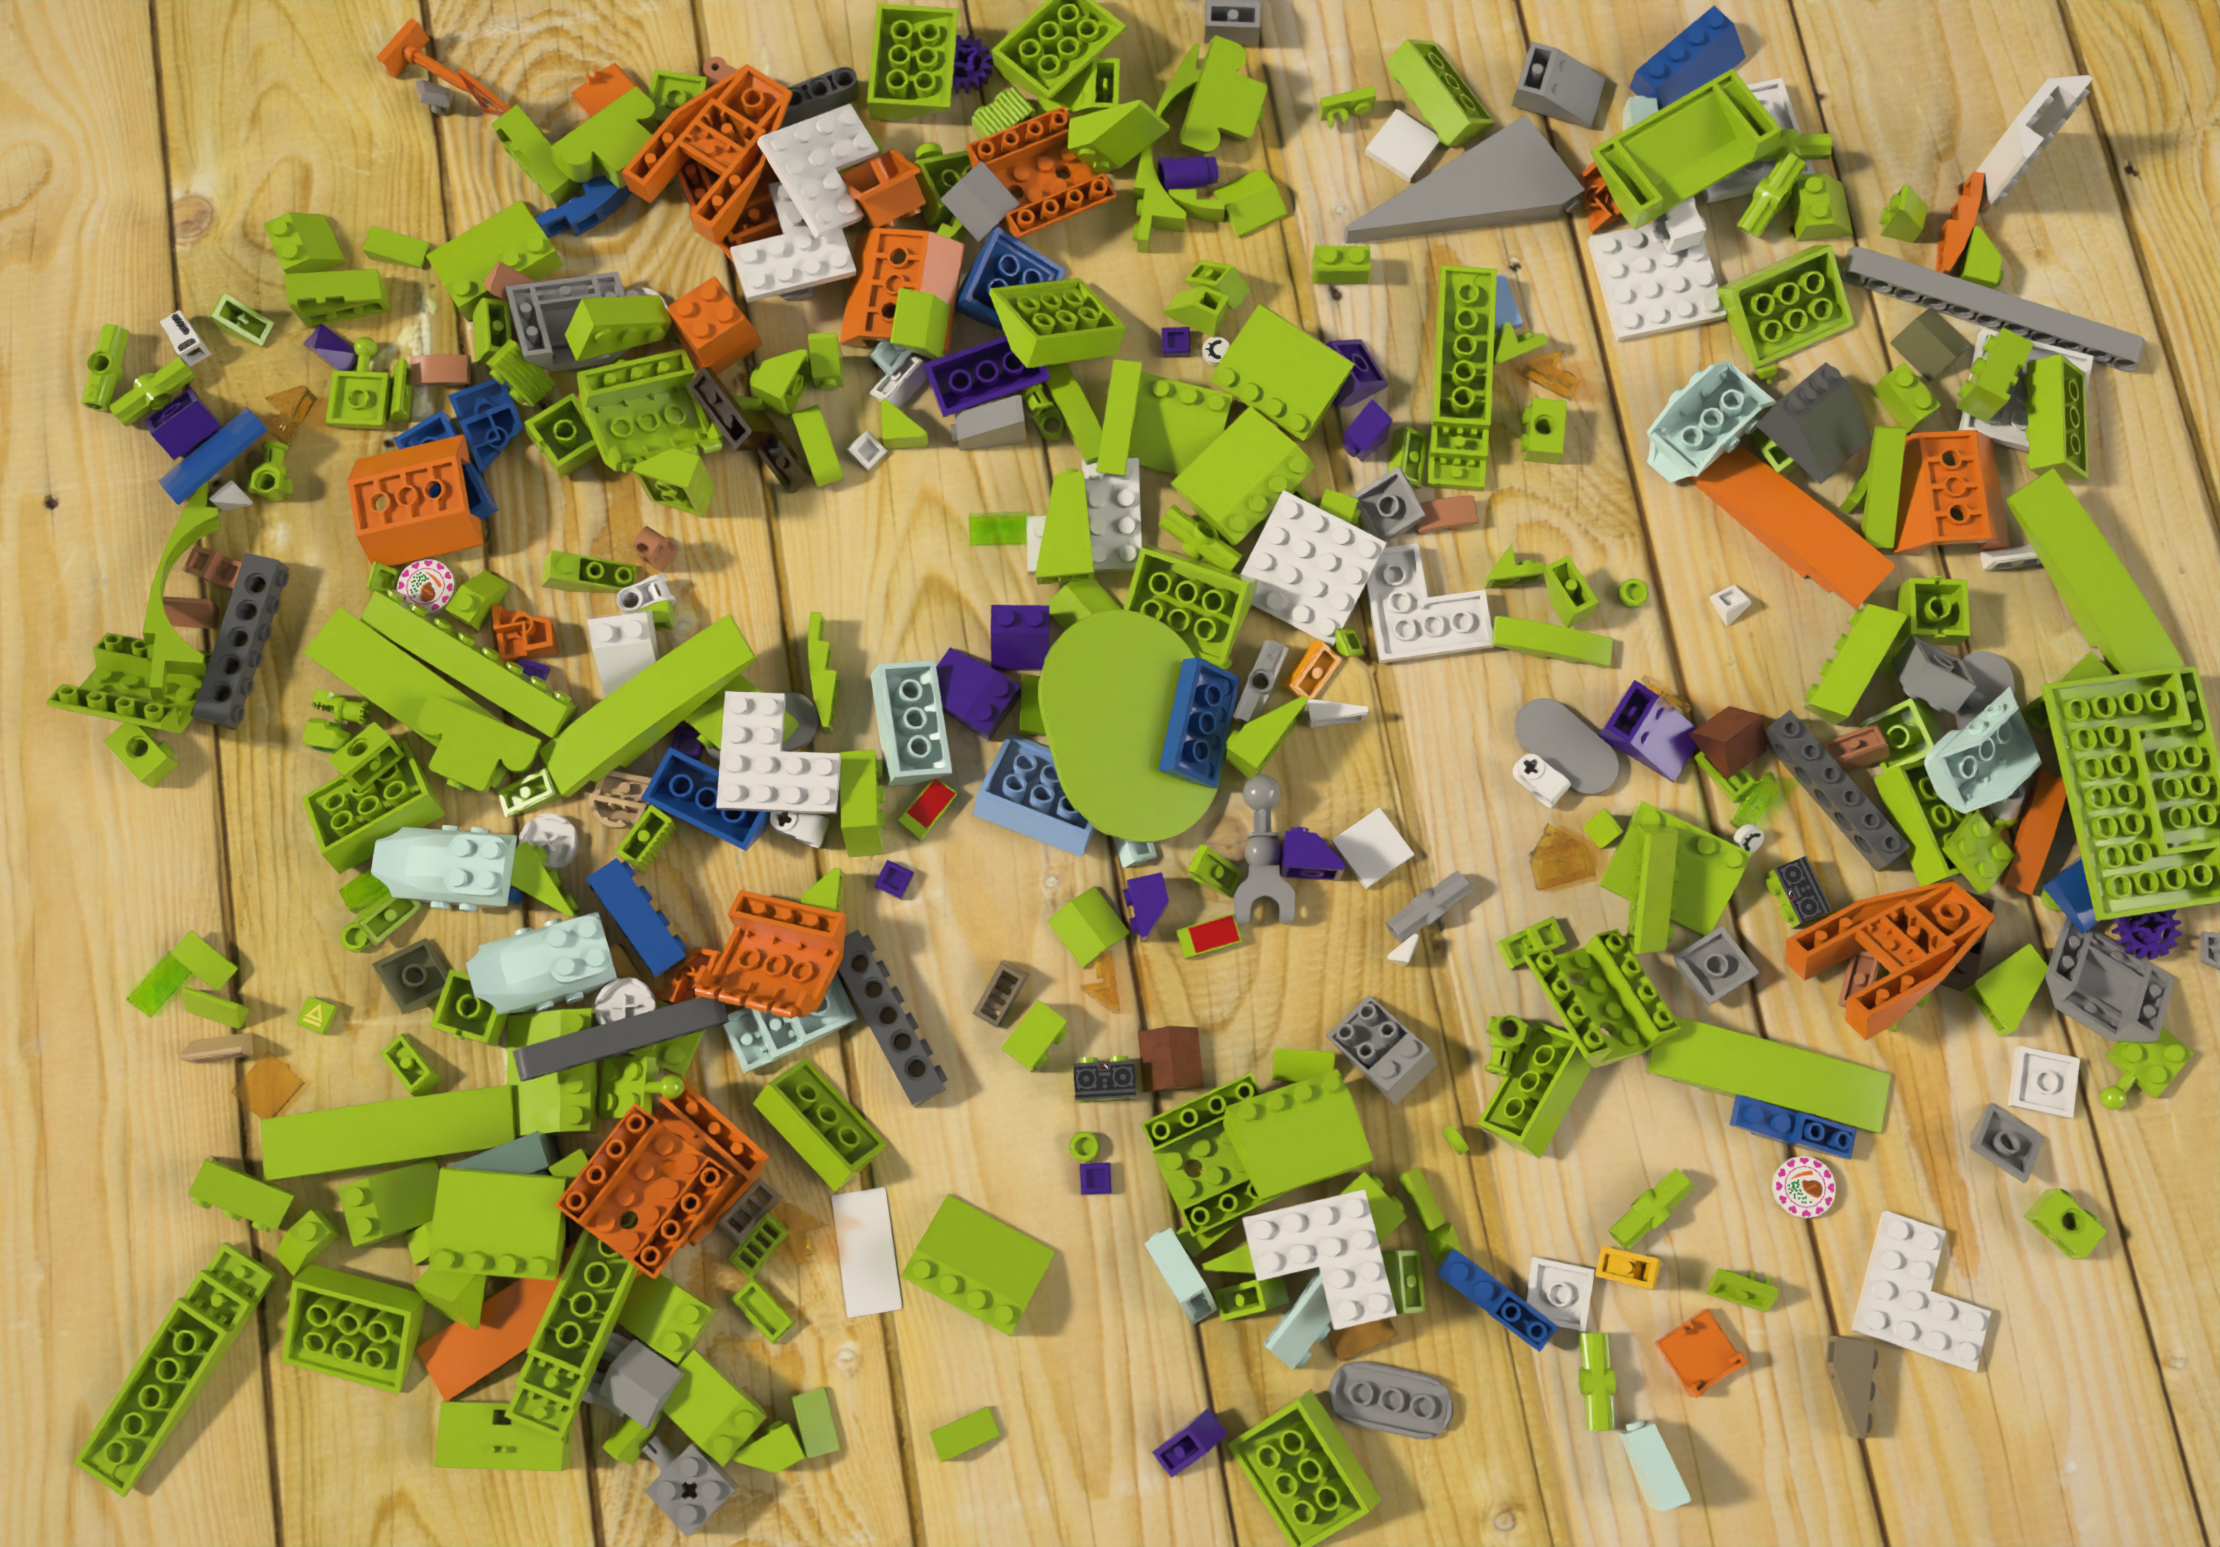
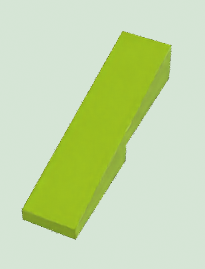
[1096,359,1143,477]
[1859,426,1906,548]

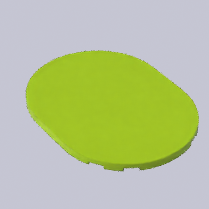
[1038,610,1223,843]

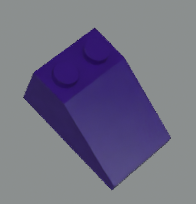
[936,647,1021,741]

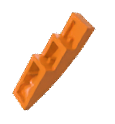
[1936,171,1985,274]
[2000,770,2066,895]

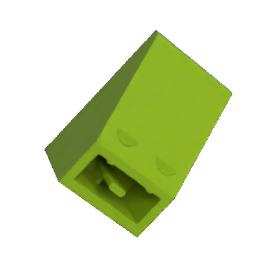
[1037,58,1120,118]

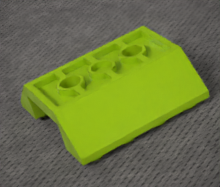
[46,632,212,734]
[1523,929,1681,1068]
[1141,1072,1284,1237]

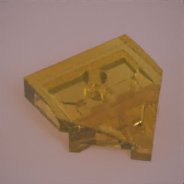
[1529,823,1596,891]

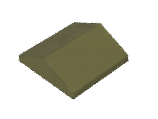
[1890,307,1971,382]
[372,938,448,1015]

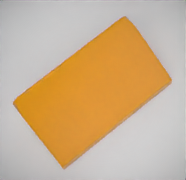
[1281,640,1342,699]

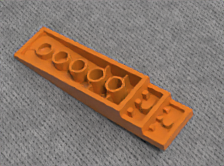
[1686,444,1896,609]
[416,1241,645,1401]

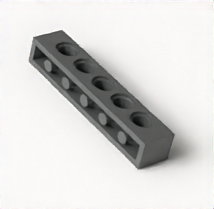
[191,553,289,730]
[1765,710,1910,871]
[838,930,948,1108]

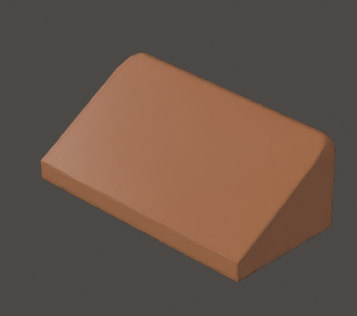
[483,260,537,303]
[163,596,220,629]
[1820,723,1890,773]
[1838,950,1885,1008]

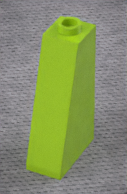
[1036,469,1094,585]

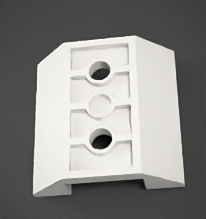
[1976,75,2093,213]

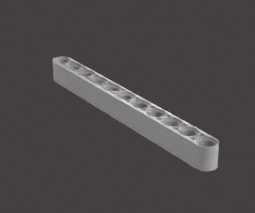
[1840,247,2146,372]

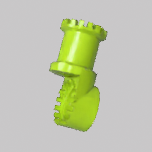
[1020,384,1065,441]
[311,689,372,727]

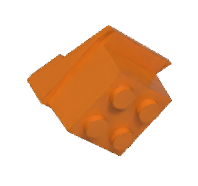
[840,148,926,230]
[666,276,762,375]

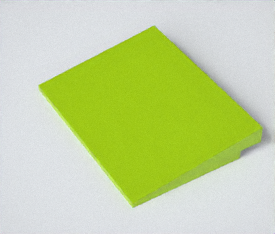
[2041,666,2220,921]

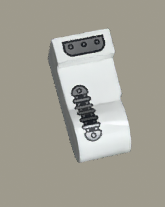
[160,310,212,367]

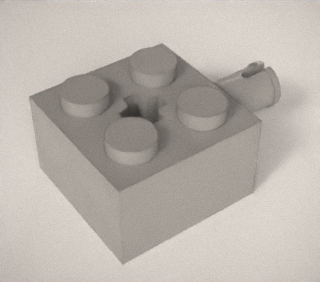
[1891,635,1987,714]
[642,1436,741,1538]

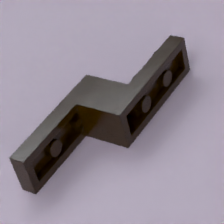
[687,367,811,493]

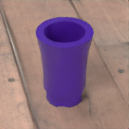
[1158,156,1219,195]

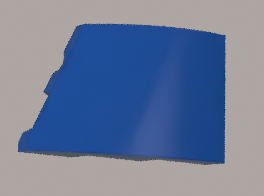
[448,379,524,472]

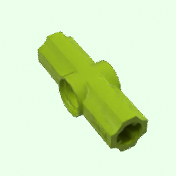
[1755,129,1833,164]
[1737,151,1807,238]
[81,323,130,412]
[109,357,196,427]
[1159,504,1242,571]
[1608,1168,1694,1250]
[1578,1332,1616,1431]

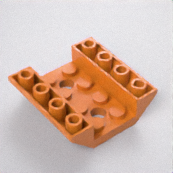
[966,106,1117,239]
[840,228,965,353]
[1892,430,2010,554]
[347,434,484,567]
[554,1103,734,1280]

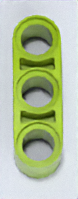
[792,405,844,488]

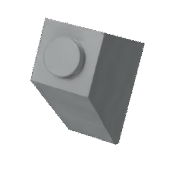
[951,395,1027,451]

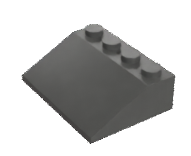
[1756,362,1872,484]

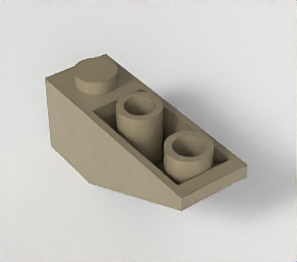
[1825,1336,1878,1439]

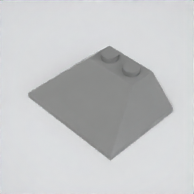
[505,271,631,372]
[2045,916,2175,1042]

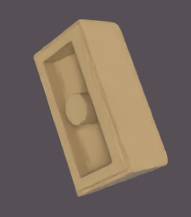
[181,1033,253,1063]

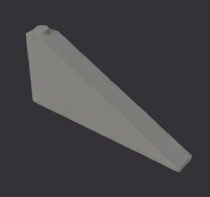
[1343,115,1585,244]

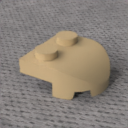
[589,770,652,829]

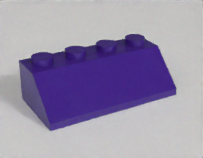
[924,335,1050,418]

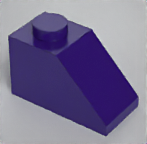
[1342,399,1393,462]
[1152,1408,1228,1478]

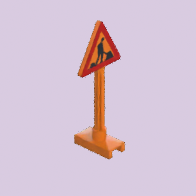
[376,18,511,116]

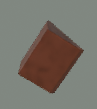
[1689,706,1767,780]
[1138,1026,1203,1093]

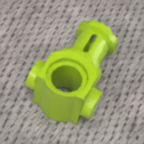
[248,441,294,503]
[1484,1015,1532,1078]

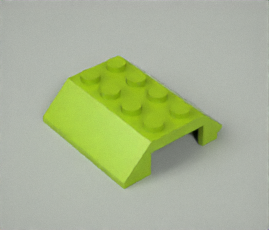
[577,348,724,473]

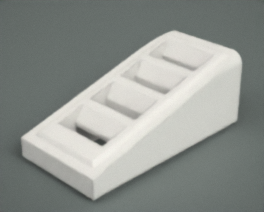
[1305,699,1368,728]

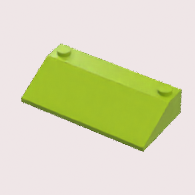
[1590,69,1782,230]

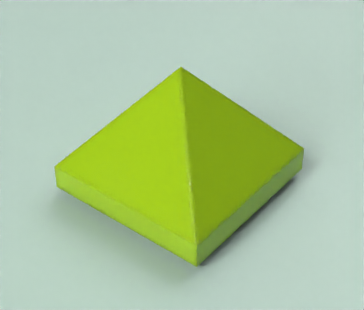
[366,561,401,592]
[1335,628,1365,656]
[1423,1223,1463,1263]

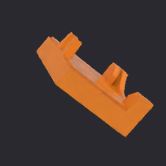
[571,62,644,118]
[1654,1308,1748,1398]

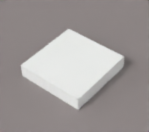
[1365,109,1441,183]
[1331,807,1415,890]
[2008,1046,2080,1119]
[1525,1257,1595,1332]

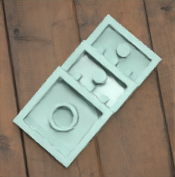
[722,973,858,1075]

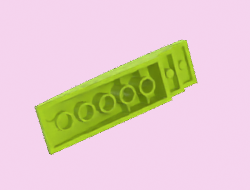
[1426,265,1497,491]
[2005,468,2185,674]
[303,607,510,789]
[539,614,757,798]
[1645,1016,1891,1134]
[260,1084,516,1182]
[504,1213,639,1441]
[73,1242,278,1497]

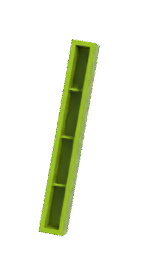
[360,588,579,738]

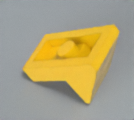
[1595,1246,1661,1290]

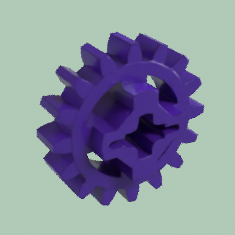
[952,35,993,94]
[2111,910,2182,960]

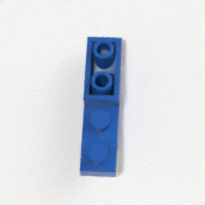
[536,176,633,238]
[1729,1095,1857,1160]
[1435,1247,1558,1352]

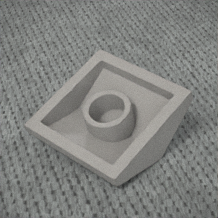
[940,161,1020,242]
[1351,466,1427,542]
[1673,925,1759,1006]
[1970,1103,2044,1184]
[598,1339,685,1429]

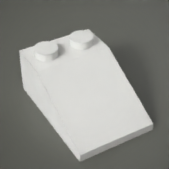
[588,609,660,698]

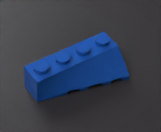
[586,858,687,978]

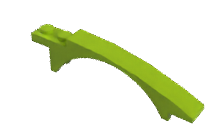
[1133,44,1201,253]
[142,482,220,700]

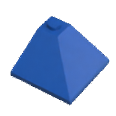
[955,227,1066,331]

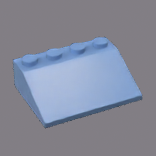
[973,733,1095,857]

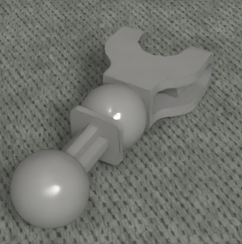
[1234,774,1295,926]

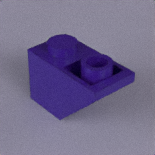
[1123,872,1169,942]

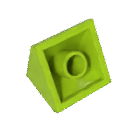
[413,1268,486,1330]

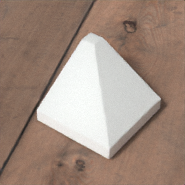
[844,430,887,471]
[209,480,253,511]
[1710,584,1751,626]
[1386,934,1419,967]

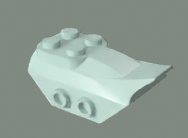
[1646,360,1776,483]
[1924,686,2042,814]
[371,825,517,912]
[466,912,617,1014]

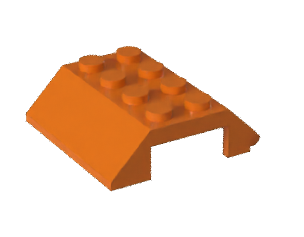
[694,890,846,1019]
[652,1076,771,1249]

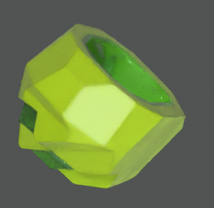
[302,717,352,754]

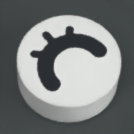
[1202,337,1230,367]
[1733,824,1764,853]

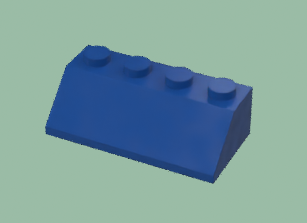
[1629,5,1746,111]
[641,747,771,851]

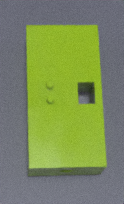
[435,1400,574,1471]

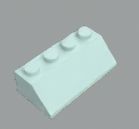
[870,660,952,786]
[1262,1270,1331,1370]

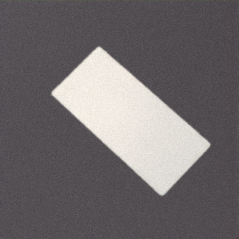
[831,1187,902,1318]

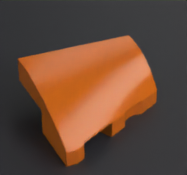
[1578,161,1622,234]
[491,605,560,662]
[654,947,722,1005]

